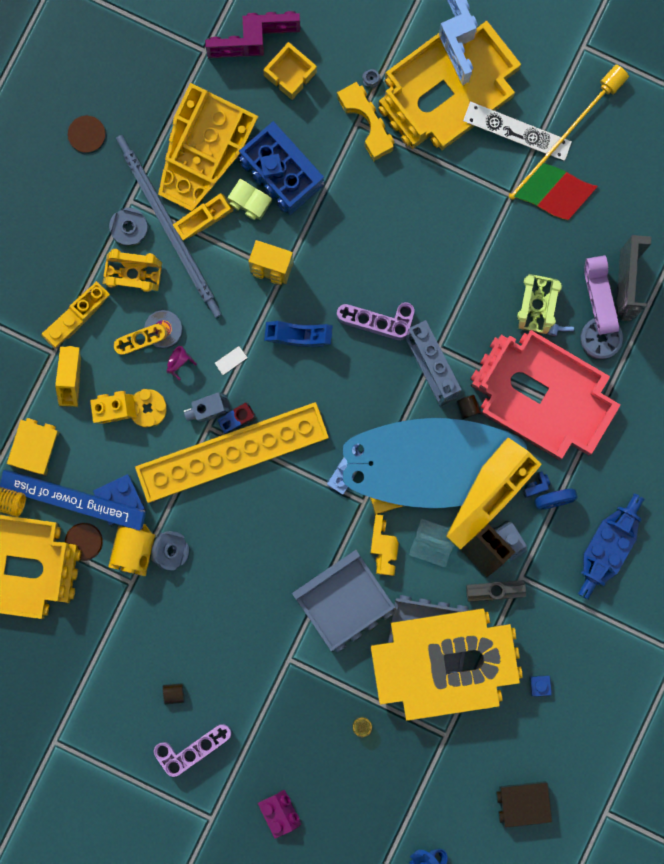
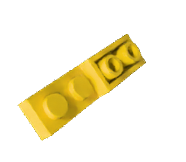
[41,281,110,349]

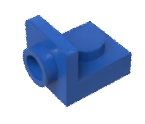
[523,471,550,498]

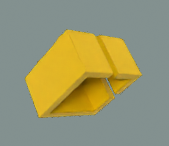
[263,42,317,100]

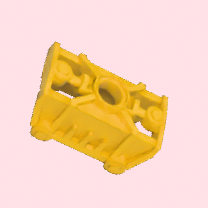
[102,249,162,292]

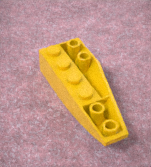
[446,438,542,549]

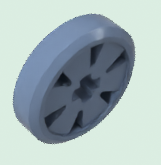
[580,318,623,359]

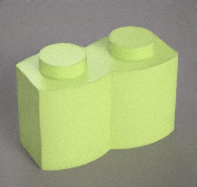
[228,179,272,220]

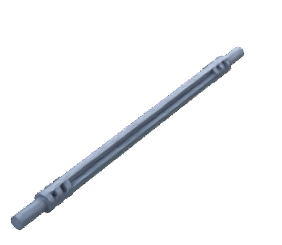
[116,135,222,318]

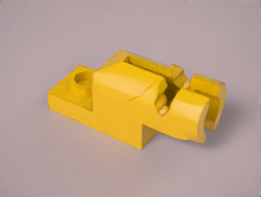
[370,514,399,576]

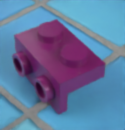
[258,790,301,839]

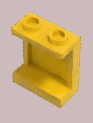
[7,418,60,476]

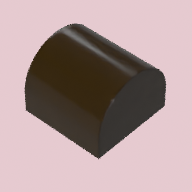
[456,395,481,419]
[163,683,184,705]

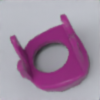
[166,346,197,381]

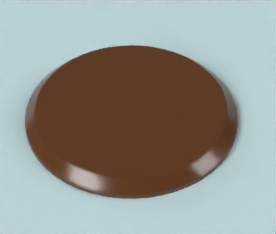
[68,115,105,153]
[65,523,103,561]

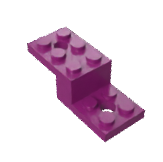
[205,11,300,58]

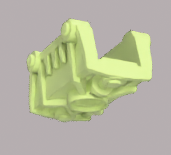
[517,274,562,334]

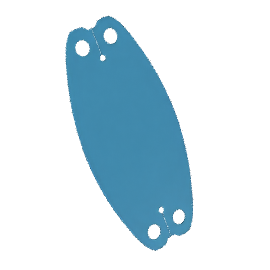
[343,418,527,508]

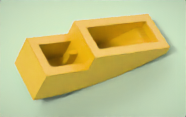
[173,193,234,241]

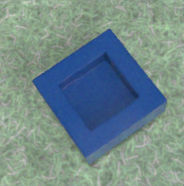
[260,154,283,177]
[530,676,551,696]

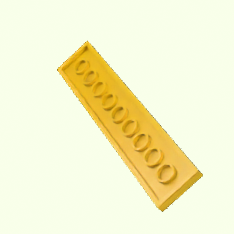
[135,402,329,503]

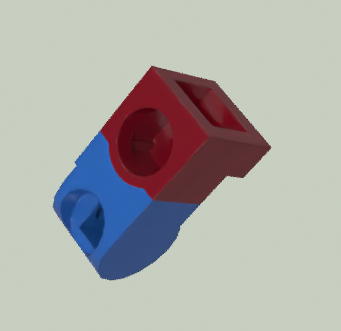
[217,402,257,434]

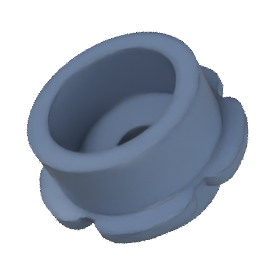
[362,69,381,88]

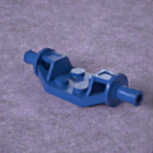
[577,493,645,600]

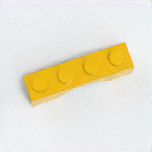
[337,82,395,162]

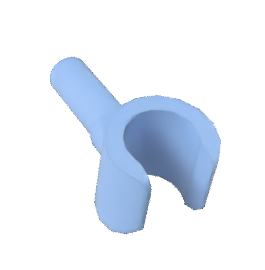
[547,324,574,336]

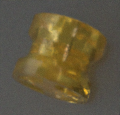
[352,717,372,737]

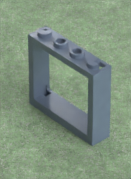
[406,320,462,406]

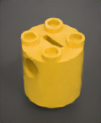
[108,524,156,576]

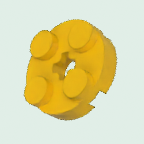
[131,389,167,428]

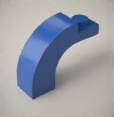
[264,321,333,347]

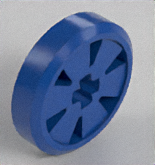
[535,489,578,510]

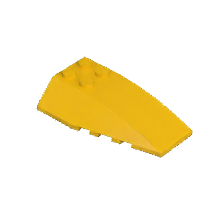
[158,83,259,211]

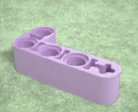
[584,255,619,335]
[337,302,414,340]
[154,724,231,777]

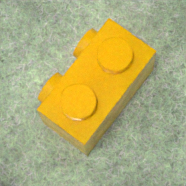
[90,391,136,424]

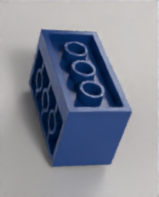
[239,121,324,215]

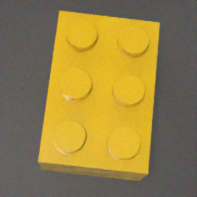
[248,240,293,285]

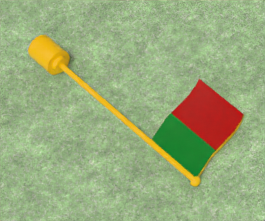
[509,65,629,220]

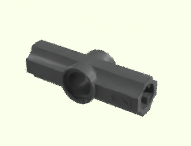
[466,580,526,602]

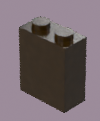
[460,524,515,578]
[496,781,552,827]

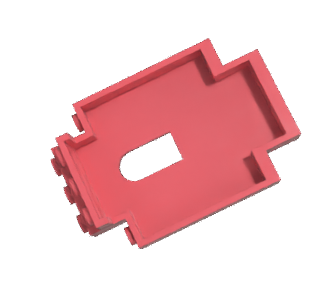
[470,330,620,460]

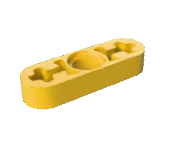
[114,324,167,354]

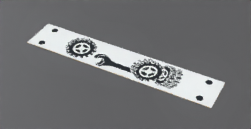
[463,101,572,161]

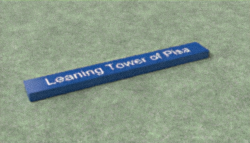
[0,470,146,531]

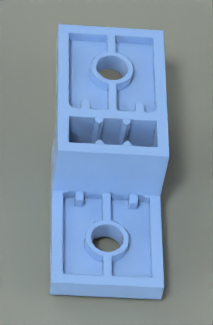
[438,0,478,85]

